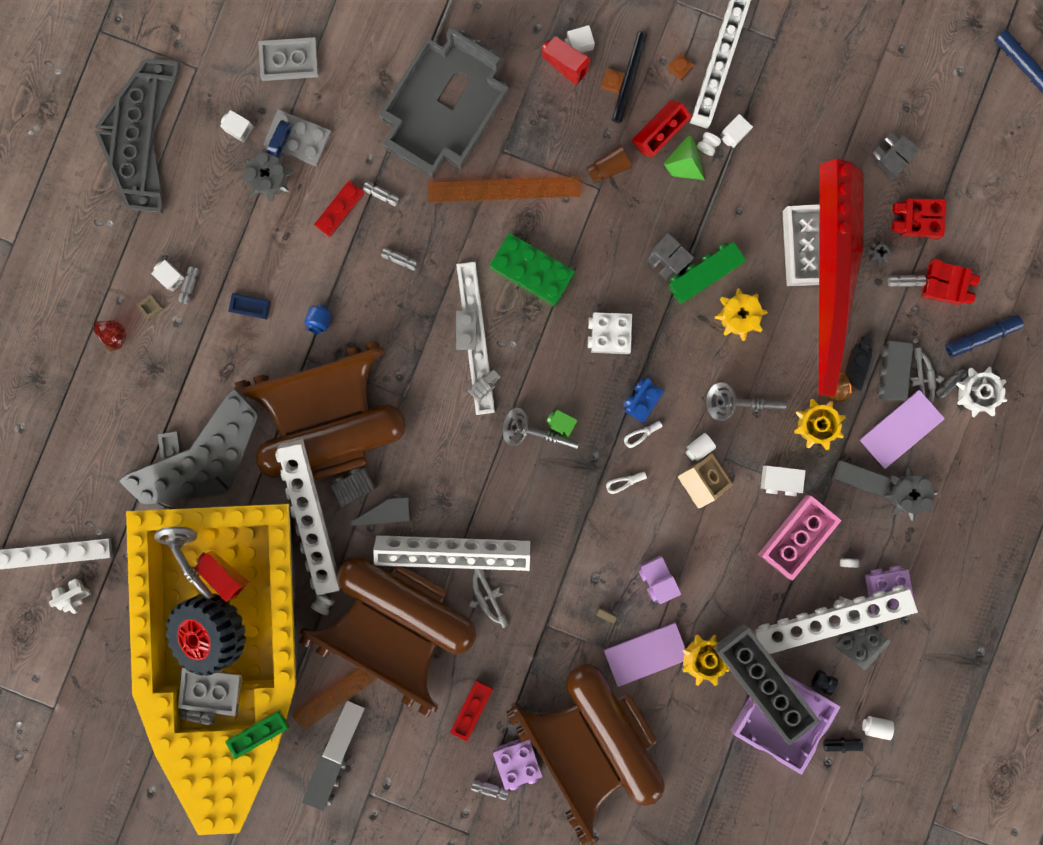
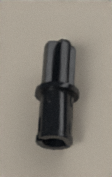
[823,737,863,753]

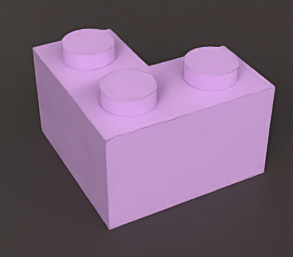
[639,556,681,604]

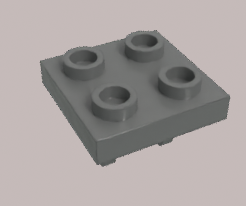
[835,626,891,671]

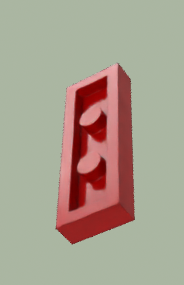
[314,180,365,238]
[450,680,493,742]

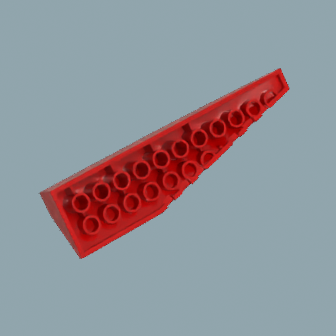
[819,159,863,396]

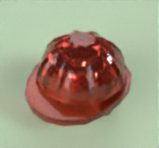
[92,320,126,352]

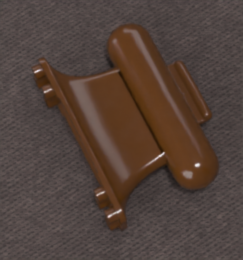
[234,341,406,480]
[299,556,476,717]
[506,664,665,845]

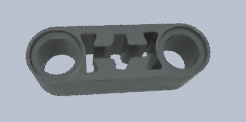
[832,461,891,498]

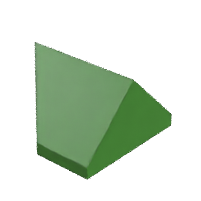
[663,135,705,180]

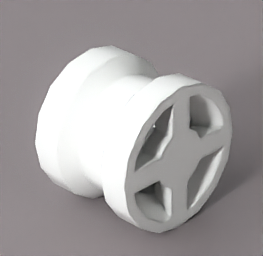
[697,132,721,156]
[311,594,335,615]

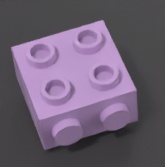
[865,566,915,613]
[493,739,542,790]

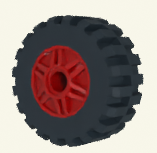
[166,593,246,676]

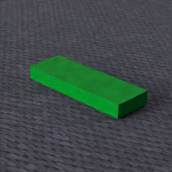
[225,710,290,759]

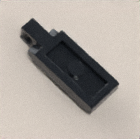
[842,336,873,391]

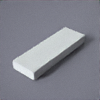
[322,701,365,764]

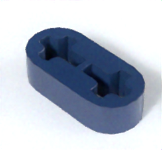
[267,120,292,157]

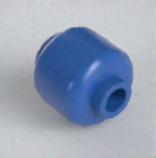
[304,304,332,334]

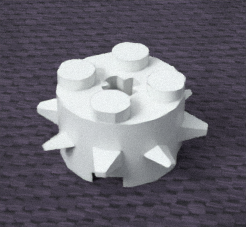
[956,367,1007,417]

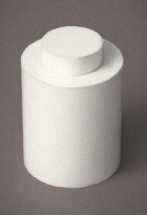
[685,433,716,462]
[862,716,894,740]

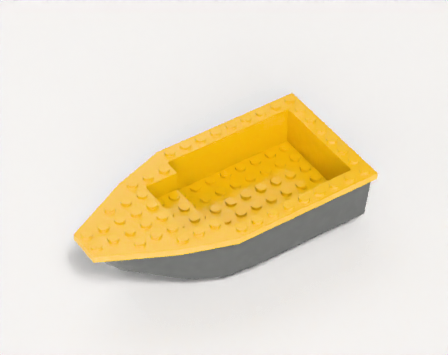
[126,504,298,835]

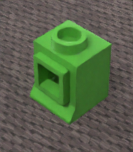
[546,410,577,438]

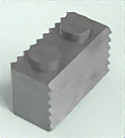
[330,467,376,507]

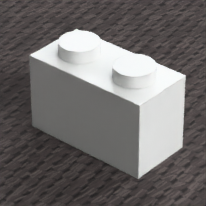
[761,466,805,496]

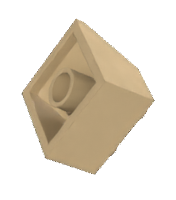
[678,453,733,508]

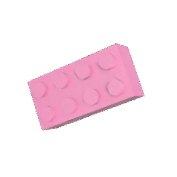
[758,495,842,581]

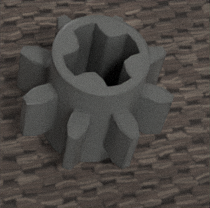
[866,240,893,266]

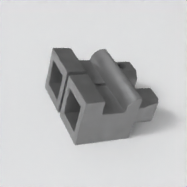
[871,132,921,181]
[646,233,694,281]

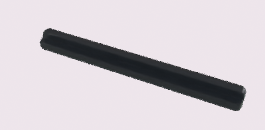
[612,31,647,123]

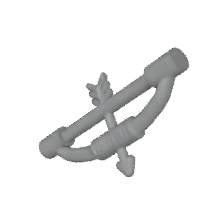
[910,348,944,404]
[469,569,509,628]

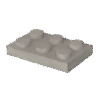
[258,37,319,81]
[263,110,332,167]
[178,667,242,716]

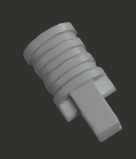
[467,370,501,403]

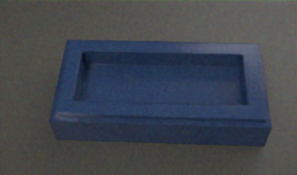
[228,293,271,320]

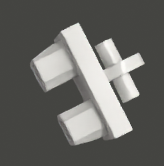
[49,579,91,614]

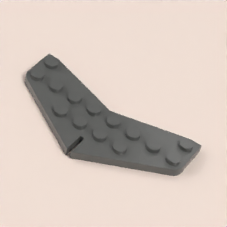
[95,59,180,214]
[119,387,258,504]

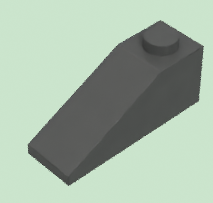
[351,494,411,526]

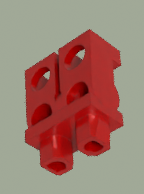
[891,198,946,240]
[921,259,980,305]

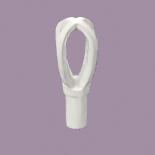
[624,420,663,448]
[606,472,647,494]

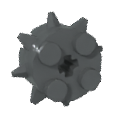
[241,149,294,201]
[885,468,938,521]

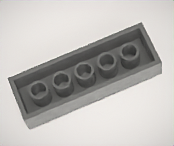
[712,623,820,746]

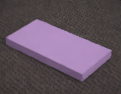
[859,390,945,469]
[604,622,685,687]

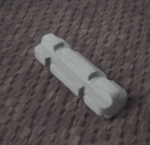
[363,181,399,206]
[381,247,418,271]
[178,266,199,304]
[888,275,927,286]
[471,779,509,800]

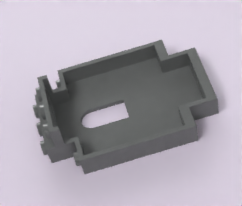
[379,28,509,178]

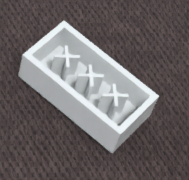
[782,205,820,286]

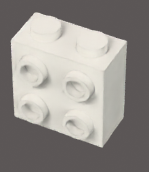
[588,313,632,354]

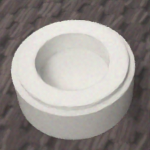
[840,558,860,568]

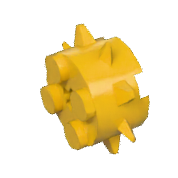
[715,288,768,341]
[794,399,846,450]
[682,634,729,686]

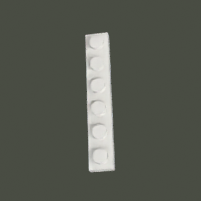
[0,538,113,569]

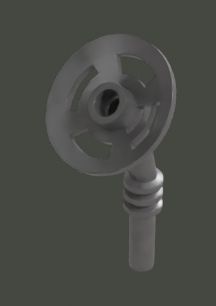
[706,382,786,421]
[502,408,580,449]
[154,526,214,600]

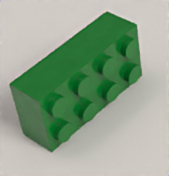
[489,233,575,307]

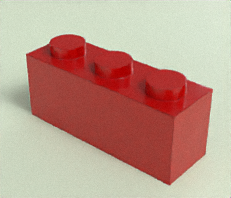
[631,100,692,158]

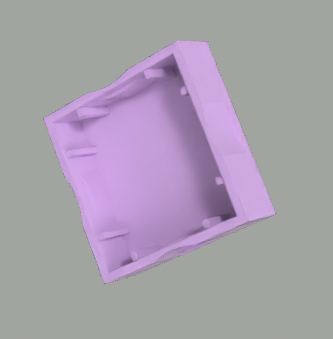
[730,672,840,775]

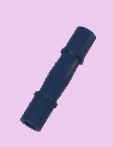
[994,29,1043,93]
[945,315,1024,358]

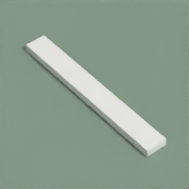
[456,262,495,415]

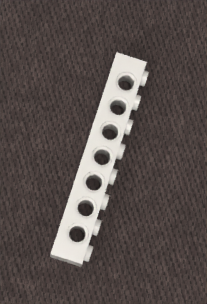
[690,0,751,129]
[275,439,340,595]
[373,536,530,571]
[756,585,918,654]

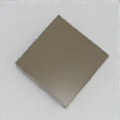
[136,294,164,321]
[595,607,617,624]

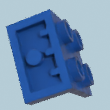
[623,377,664,424]

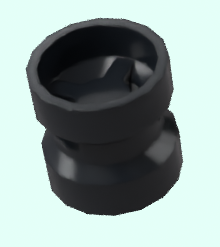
[811,670,838,696]

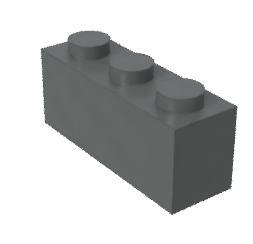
[877,341,913,402]
[302,743,349,811]

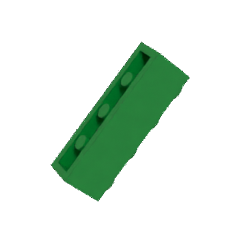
[667,242,746,305]

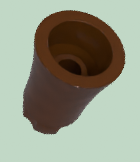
[587,145,632,183]

